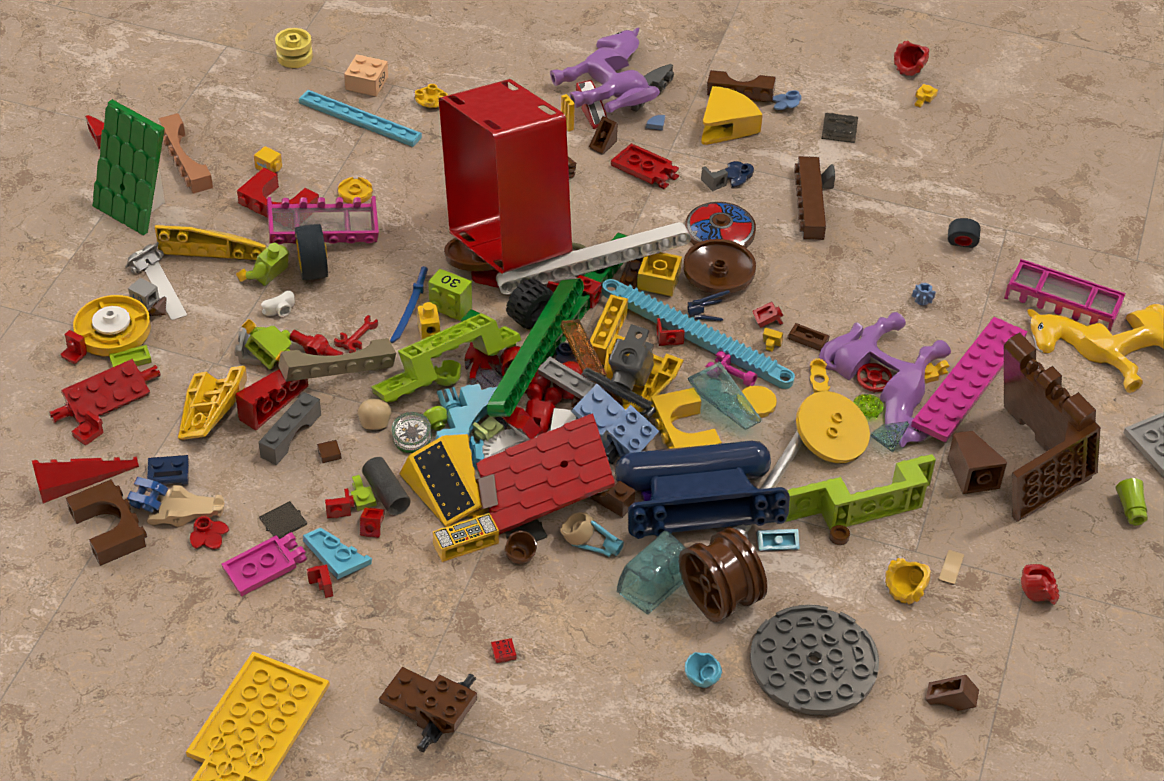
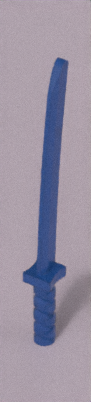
[390,266,428,343]

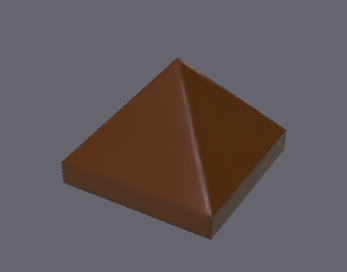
[148,296,167,316]

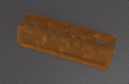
[560,319,607,384]

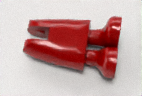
[525,384,563,436]

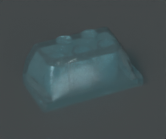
[617,531,686,615]

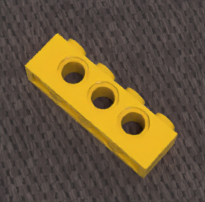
[587,294,628,365]

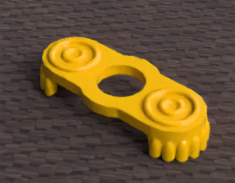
[810,358,830,393]

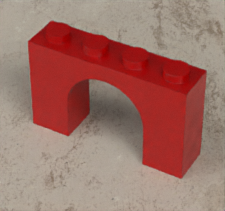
[237,168,319,231]

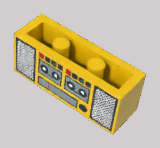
[432,513,499,562]

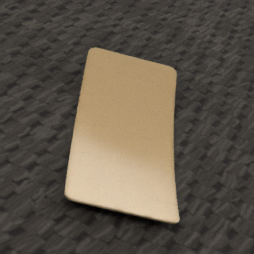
[939,550,964,584]

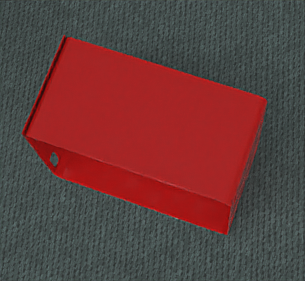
[439,79,572,274]

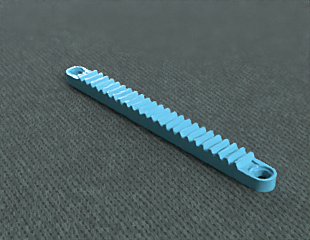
[602,279,795,389]

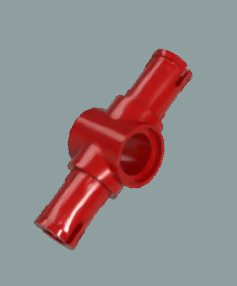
[290,330,344,356]

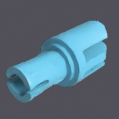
[437,387,462,415]

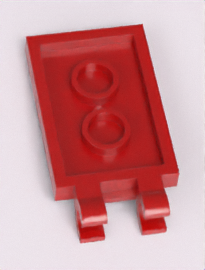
[611,143,679,189]

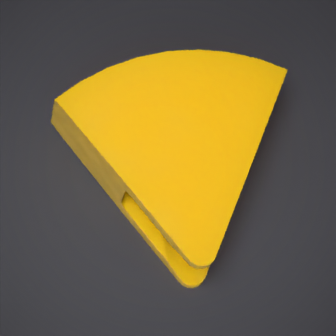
[701,86,763,145]

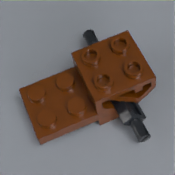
[379,667,477,752]

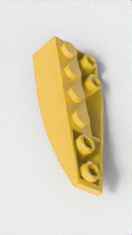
[155,225,266,260]

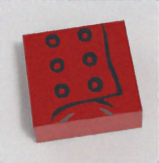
[491,638,517,663]

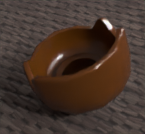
[505,531,537,565]

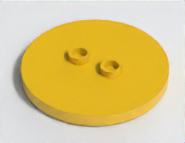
[796,391,870,463]

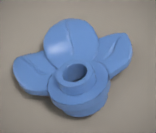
[773,90,802,110]

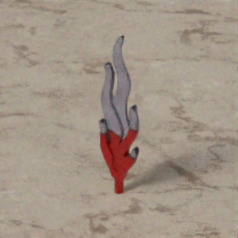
[464,342,507,430]

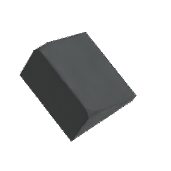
[821,164,835,189]

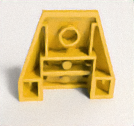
[603,334,684,412]
[178,366,247,440]

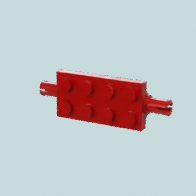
[49,359,161,425]

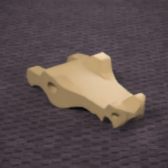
[147,485,225,527]

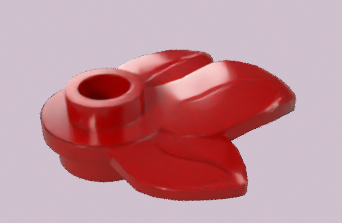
[190,516,230,549]

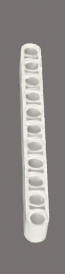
[496,222,691,295]

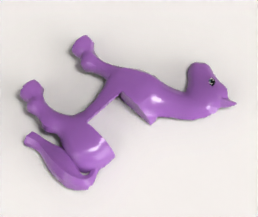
[550,28,660,113]
[819,312,951,448]

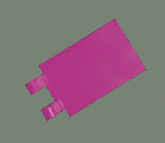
[221,532,307,597]

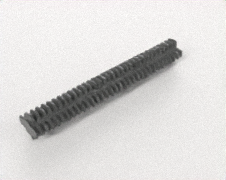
[581,367,652,410]

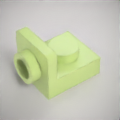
[472,416,505,441]

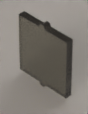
[259,501,307,539]

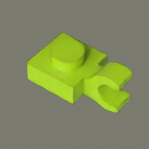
[351,475,377,511]

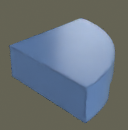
[646,115,665,130]

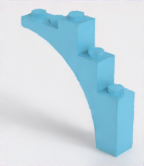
[435,384,497,440]

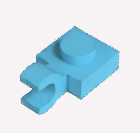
[469,436,484,470]

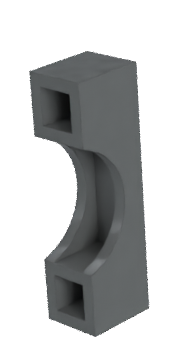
[258,392,321,465]

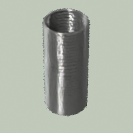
[362,457,411,515]

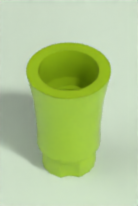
[1115,478,1148,526]

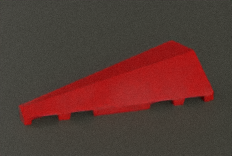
[32,457,139,503]

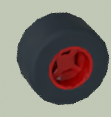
[948,218,981,248]

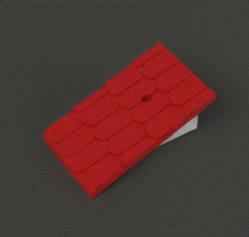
[476,413,615,535]

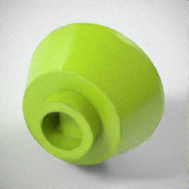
[422,406,447,431]

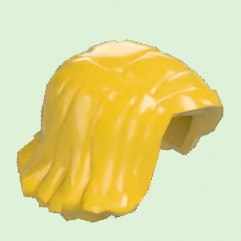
[885,558,931,604]

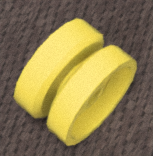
[275,28,313,68]

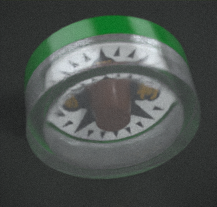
[391,412,432,453]

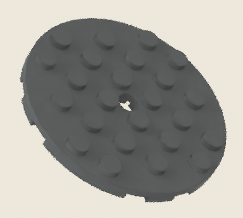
[750,605,879,715]

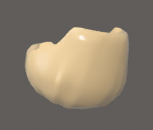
[358,399,392,430]
[560,512,595,546]

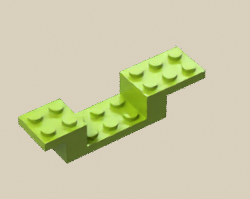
[371,313,521,402]
[785,454,936,530]

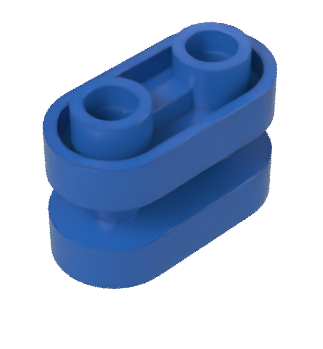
[127,477,169,513]

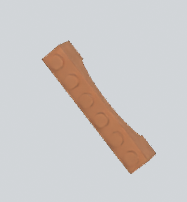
[158,113,213,194]

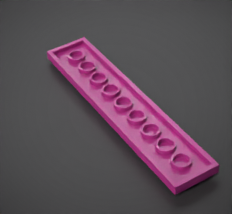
[911,317,1028,443]

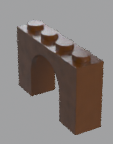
[66,479,147,566]

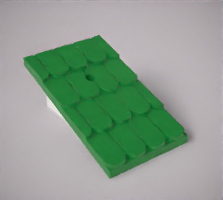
[92,99,165,236]

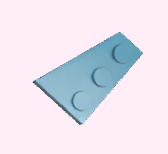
[303,528,372,580]

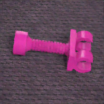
[705,351,757,387]

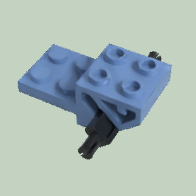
[571,384,659,464]

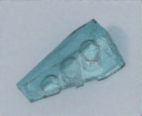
[687,362,762,430]

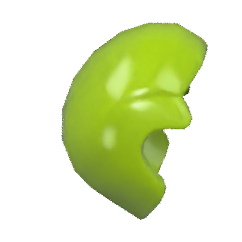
[434,360,461,386]

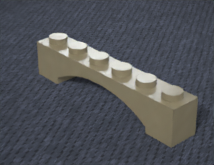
[278,338,396,382]

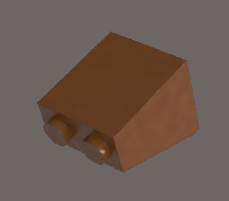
[947,431,1007,494]

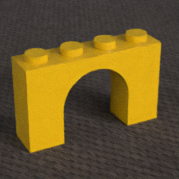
[651,387,722,449]

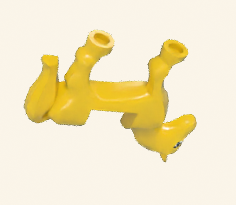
[1027,304,1164,393]

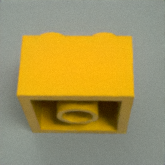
[637,252,682,296]

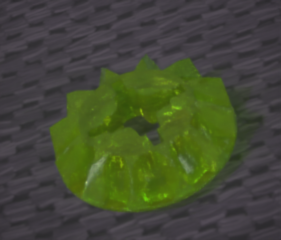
[853,394,884,420]

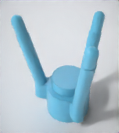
[571,520,624,557]

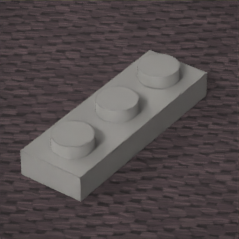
[538,356,596,400]

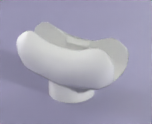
[261,291,295,317]

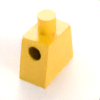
[417,302,440,340]

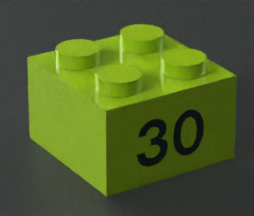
[428,268,472,321]

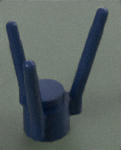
[687,290,730,321]

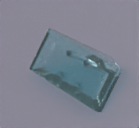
[870,421,909,452]

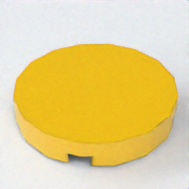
[338,177,373,204]
[738,385,777,418]

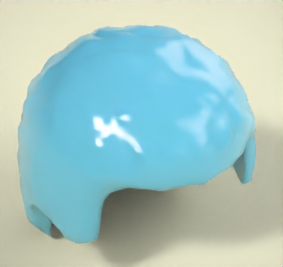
[684,652,722,688]

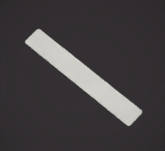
[135,250,187,320]

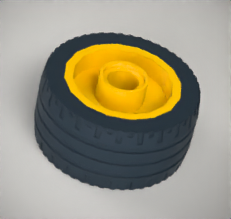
[295,224,328,280]

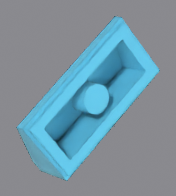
[756,529,800,551]

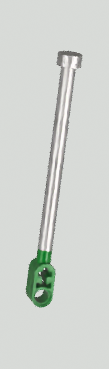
[733,430,803,539]

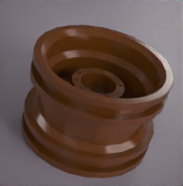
[678,528,768,622]

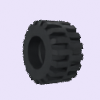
[506,278,553,329]

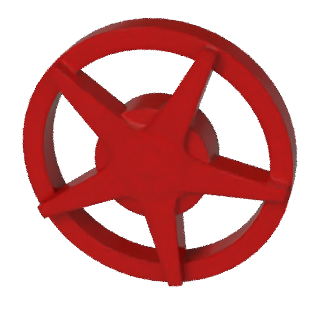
[857,363,892,393]

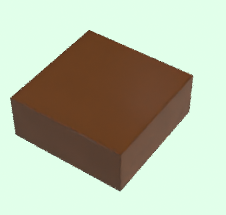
[317,440,342,463]

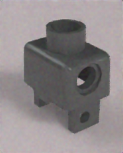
[609,324,654,391]

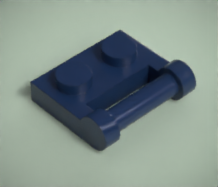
[147,455,189,485]

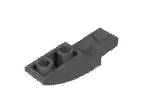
[631,64,674,112]

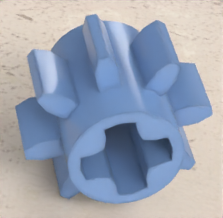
[912,283,936,305]

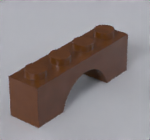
[707,70,776,102]

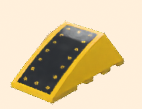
[399,434,481,527]

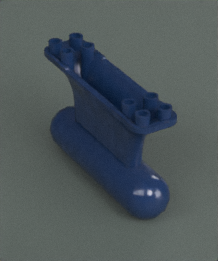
[615,440,790,539]

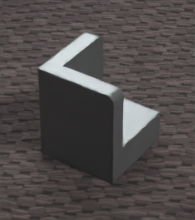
[701,166,728,192]

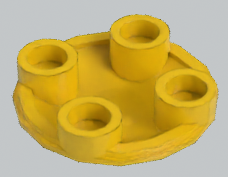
[415,84,448,108]

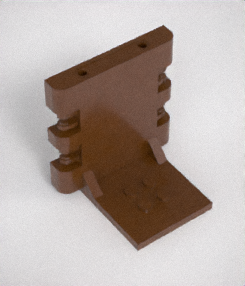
[1004,332,1101,522]

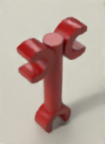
[334,315,378,353]

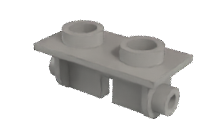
[125,242,164,273]

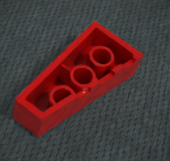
[235,369,309,431]

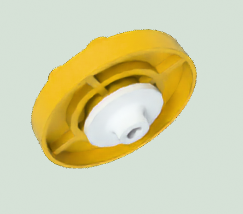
[73,295,151,356]

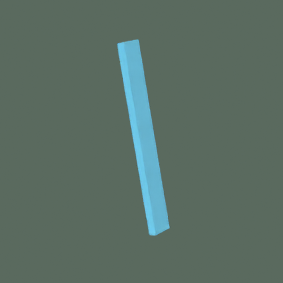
[299,90,422,147]

